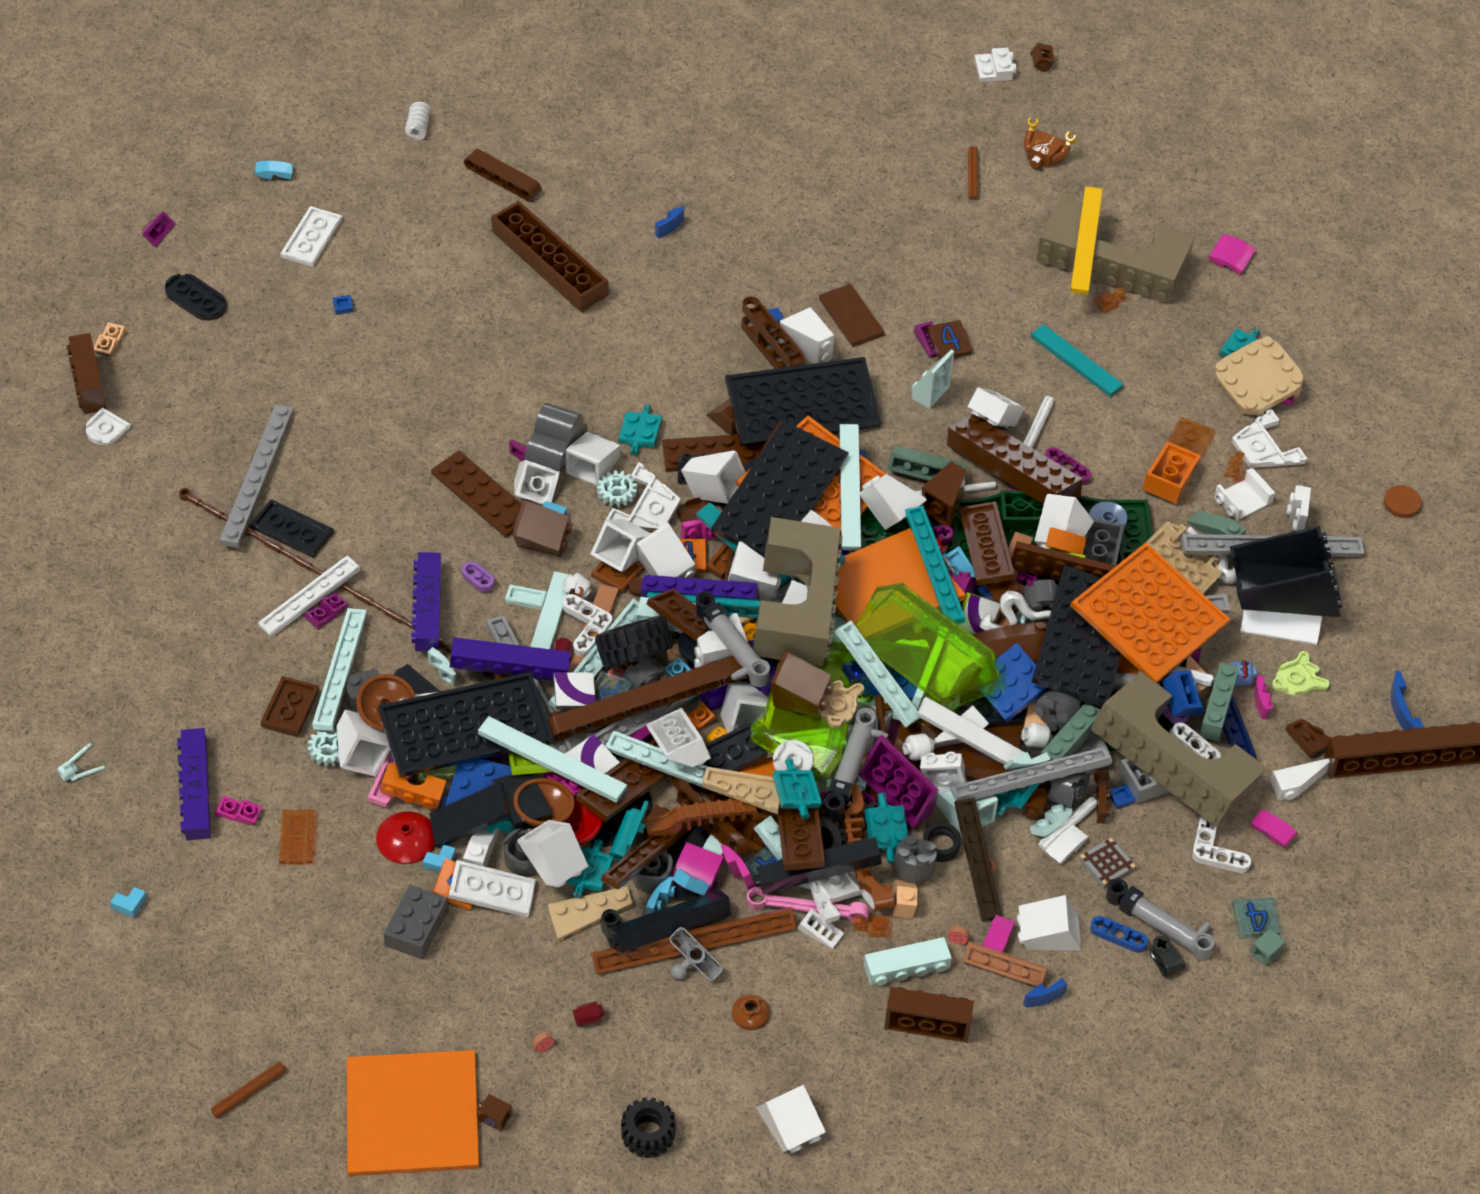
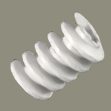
[405,102,431,140]

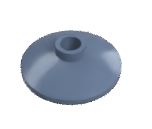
[1089,502,1127,526]

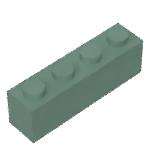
[888,446,967,480]
[1200,662,1239,742]
[1041,702,1100,761]

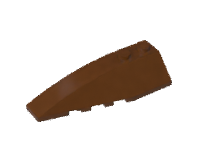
[959,622,1047,664]

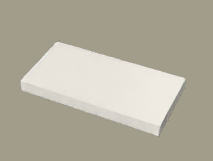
[280,206,343,267]
[448,860,536,917]

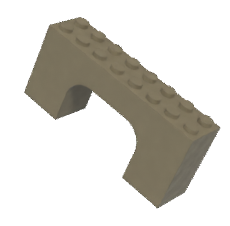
[1036,195,1194,304]
[753,517,843,666]
[1090,672,1267,827]

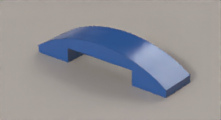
[1391,670,1424,730]

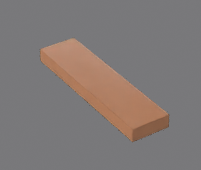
[963,941,1048,986]

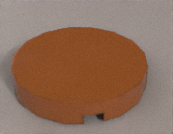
[1383,485,1422,518]

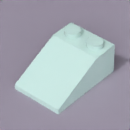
[911,350,954,408]

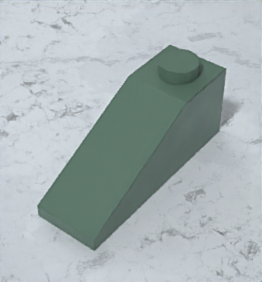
[1187,510,1246,535]

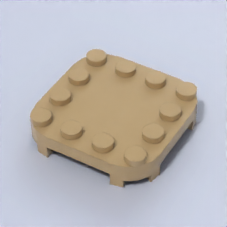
[1216,336,1303,418]
[1147,521,1222,594]

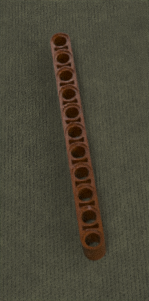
[548,656,749,741]

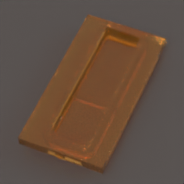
[279,810,315,865]

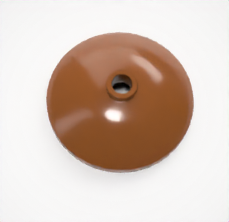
[356,674,416,731]
[513,778,574,827]

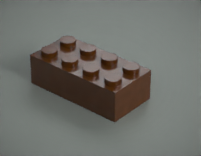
[66,333,107,414]
[884,987,974,1043]

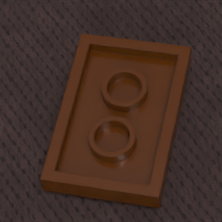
[260,676,319,736]

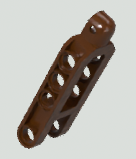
[741,296,805,369]
[670,775,766,857]

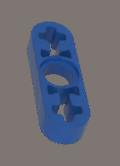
[1090,916,1148,953]

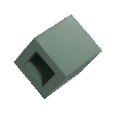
[1251,929,1285,966]

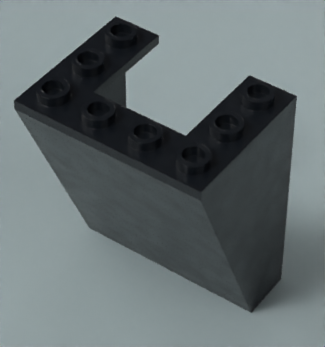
[1230,526,1343,617]

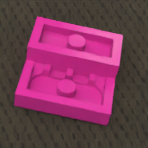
[1208,234,1256,274]
[671,842,724,894]
[720,845,756,891]

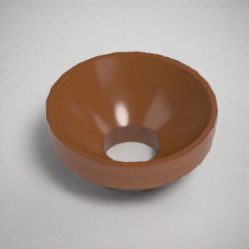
[732,994,770,1030]

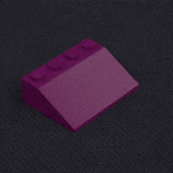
[858,735,939,829]

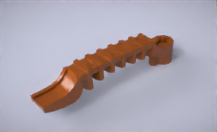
[844,783,895,910]
[644,799,779,836]

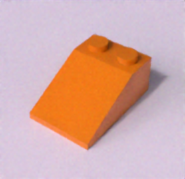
[1142,441,1201,504]

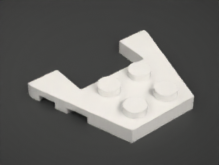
[1231,409,1307,468]
[606,462,681,531]
[809,871,875,925]

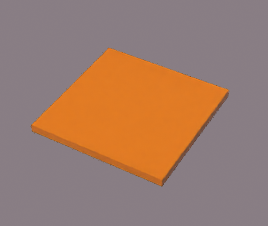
[832,528,966,642]
[1070,542,1231,683]
[347,1050,479,1176]

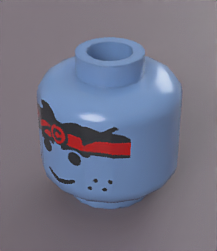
[1231,660,1257,686]

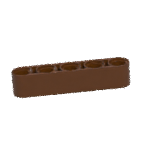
[464,149,541,201]

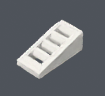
[797,909,844,949]

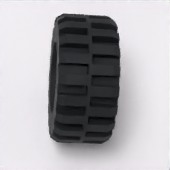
[595,615,673,668]

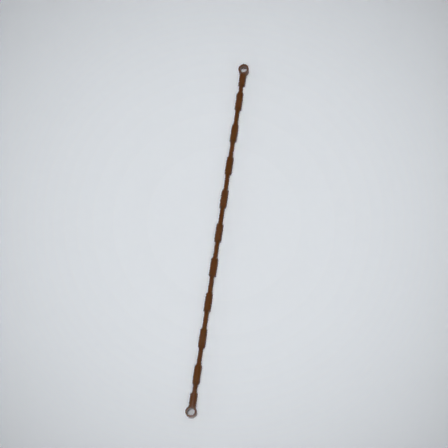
[179,488,493,676]

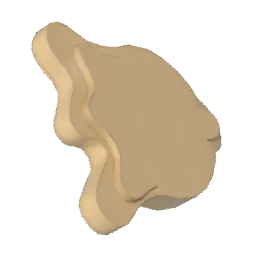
[820,680,864,729]

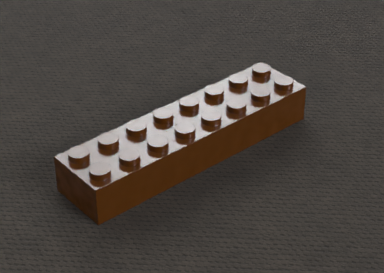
[491,201,608,312]
[947,414,1083,504]
[1323,722,1480,779]

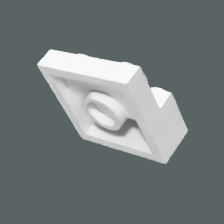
[974,48,1016,82]
[1286,485,1311,531]
[920,752,967,793]

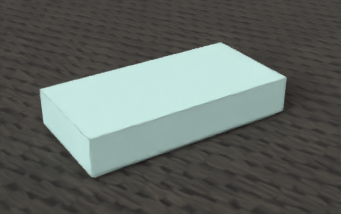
[505,585,547,610]

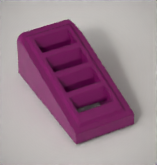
[913,321,937,357]

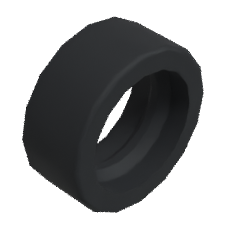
[923,822,961,862]

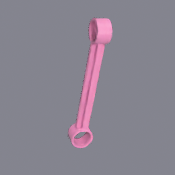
[747,887,870,924]

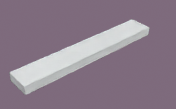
[258,555,360,637]
[916,697,1025,765]

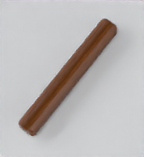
[968,146,978,200]
[210,1062,285,1118]

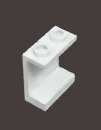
[1214,468,1275,521]

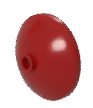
[565,799,603,846]
[376,811,435,864]

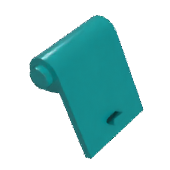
[609,801,648,861]

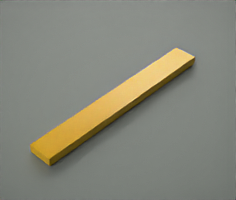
[1070,186,1102,295]

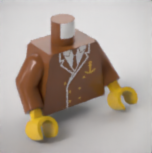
[1024,117,1077,169]

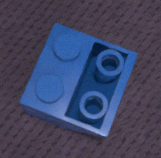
[1162,670,1205,717]

